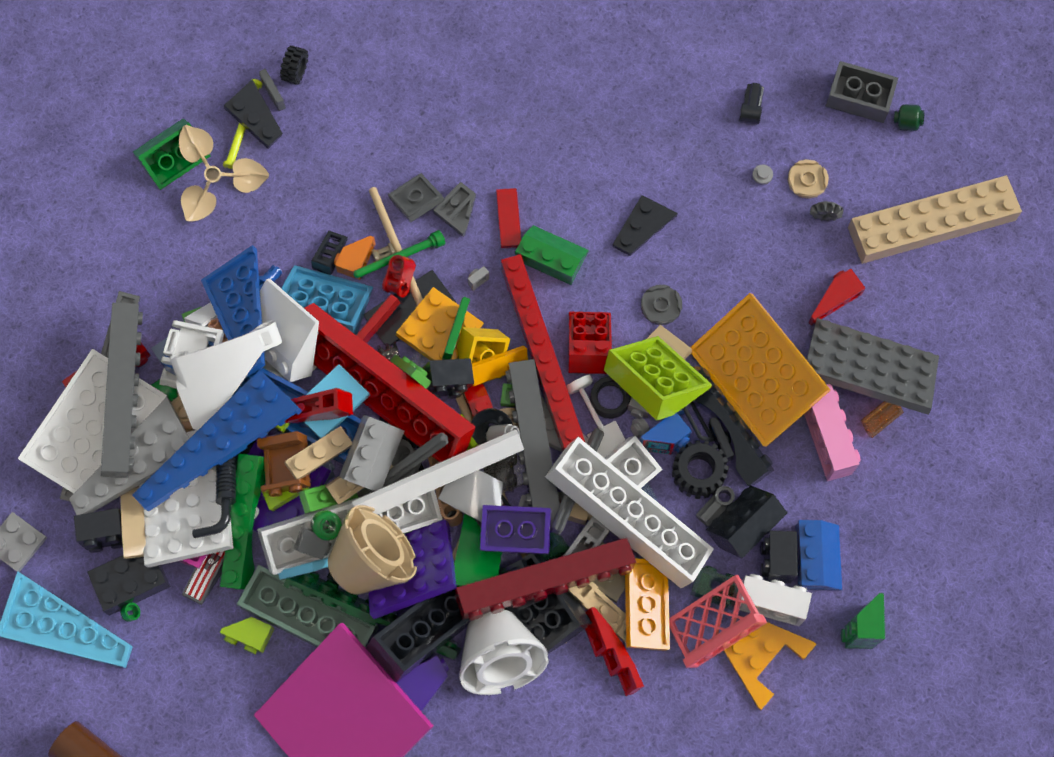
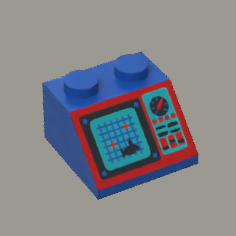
[640,413,692,455]

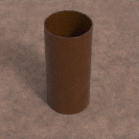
[48,721,123,757]

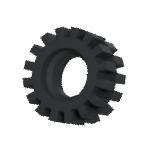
[280,45,309,85]

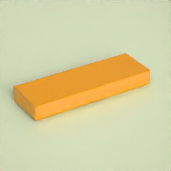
[471,346,528,386]

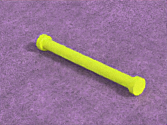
[223,79,263,169]

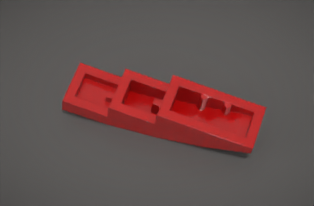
[585,607,644,696]

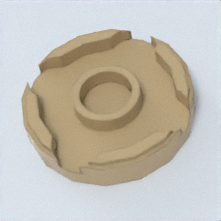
[787,159,829,199]

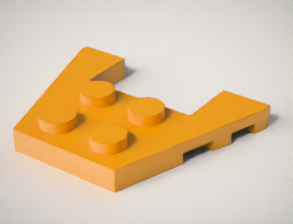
[724,622,816,710]

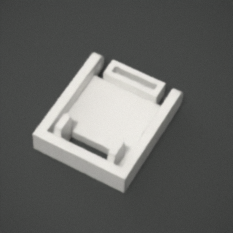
[161,320,224,365]

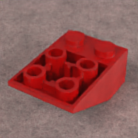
[568,311,612,374]

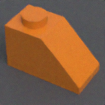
[334,236,375,280]

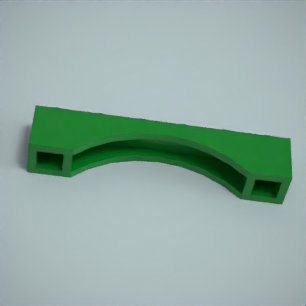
[220,454,266,589]

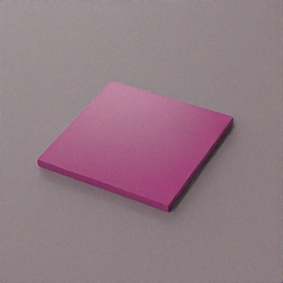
[254,623,434,757]

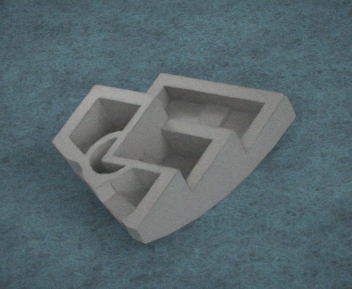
[438,470,503,522]

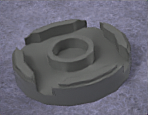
[641,285,682,325]

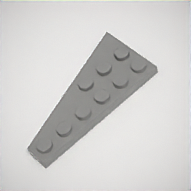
[69,397,189,515]

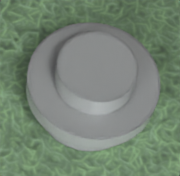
[753,165,773,184]
[631,418,650,439]

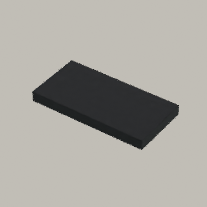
[363,270,456,348]

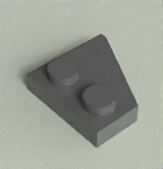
[433,181,476,237]

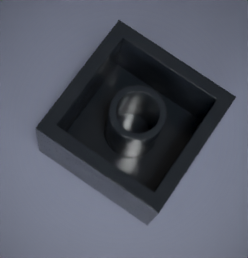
[422,358,474,399]
[74,508,123,553]
[760,530,798,583]

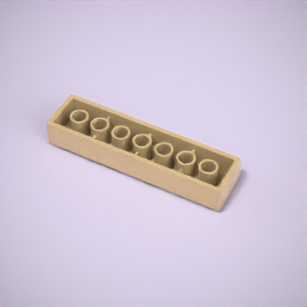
[848,175,1022,264]

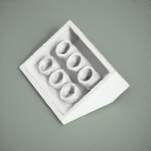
[260,279,319,382]

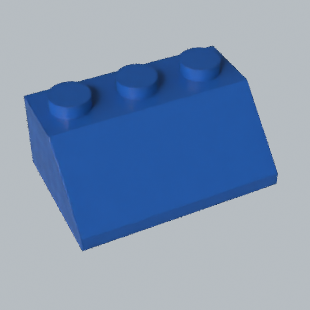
[795,520,842,590]

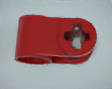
[382,255,416,297]

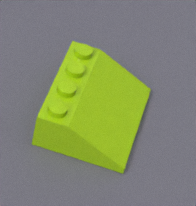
[604,336,712,420]

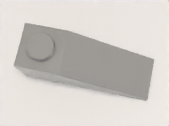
[564,516,610,556]

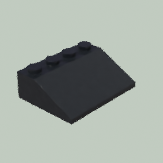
[514,554,592,654]

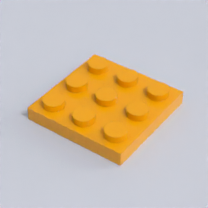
[395,287,484,361]

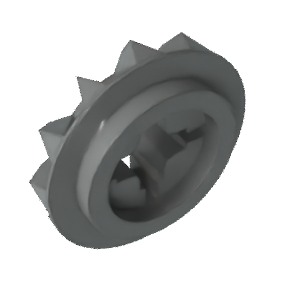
[810,201,844,221]

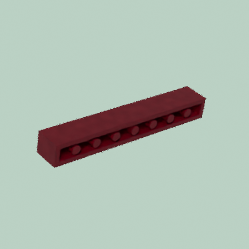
[455,538,636,620]

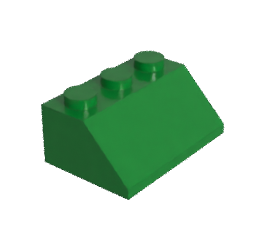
[133,119,211,190]
[515,225,589,285]
[841,593,885,649]

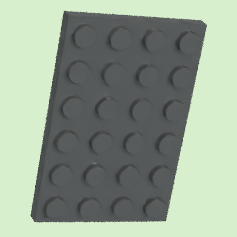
[806,318,939,415]

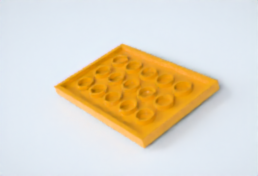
[690,293,831,447]

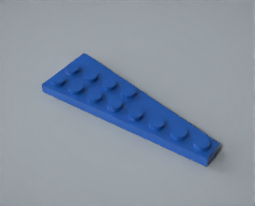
[132,370,302,512]

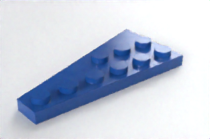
[201,245,265,377]

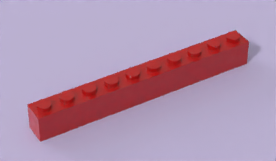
[501,254,585,451]

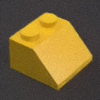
[457,327,510,378]

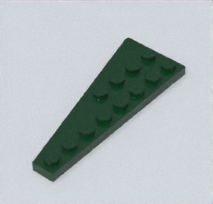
[283,571,462,660]

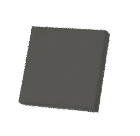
[388,173,444,223]

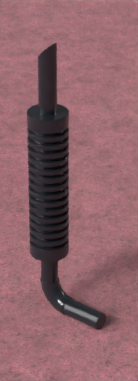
[192,455,236,538]

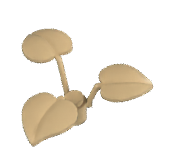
[179,125,269,221]

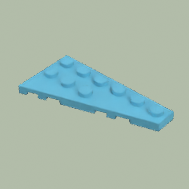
[0,572,133,668]

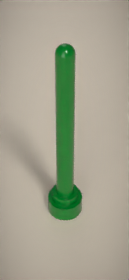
[353,230,445,278]

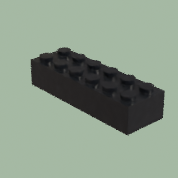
[366,589,472,683]

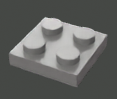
[0,512,47,572]

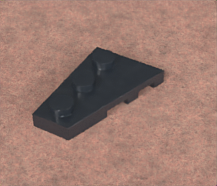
[224,80,283,149]
[612,195,678,256]

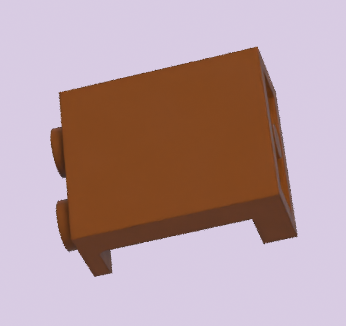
[257,431,311,497]

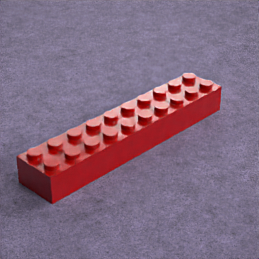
[304,303,476,462]

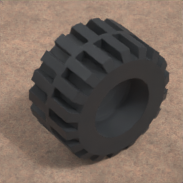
[672,440,728,499]

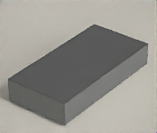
[259,68,286,111]

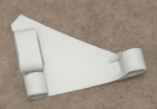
[169,321,282,431]

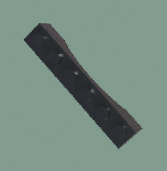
[693,366,774,486]

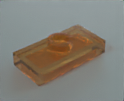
[861,401,904,438]

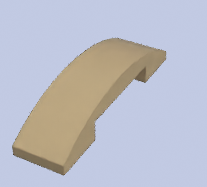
[120,486,146,559]
[568,582,626,643]

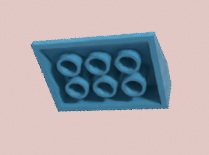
[281,265,373,335]

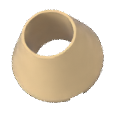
[328,505,417,595]

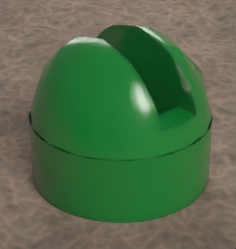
[120,603,141,622]

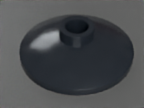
[471,408,513,445]

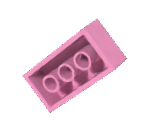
[804,384,861,481]

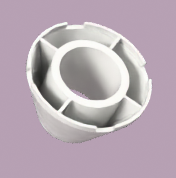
[459,610,549,695]

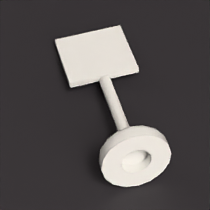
[566,374,625,458]

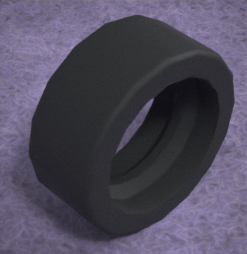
[590,376,631,419]

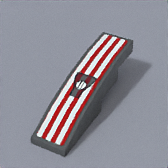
[182,551,225,605]

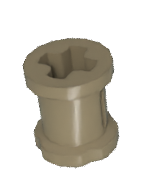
[371,243,395,262]

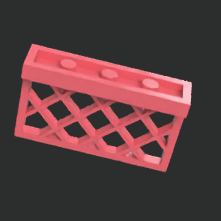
[669,575,767,668]

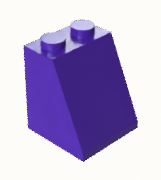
[396,656,449,712]

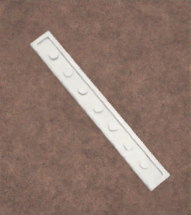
[352,429,524,515]

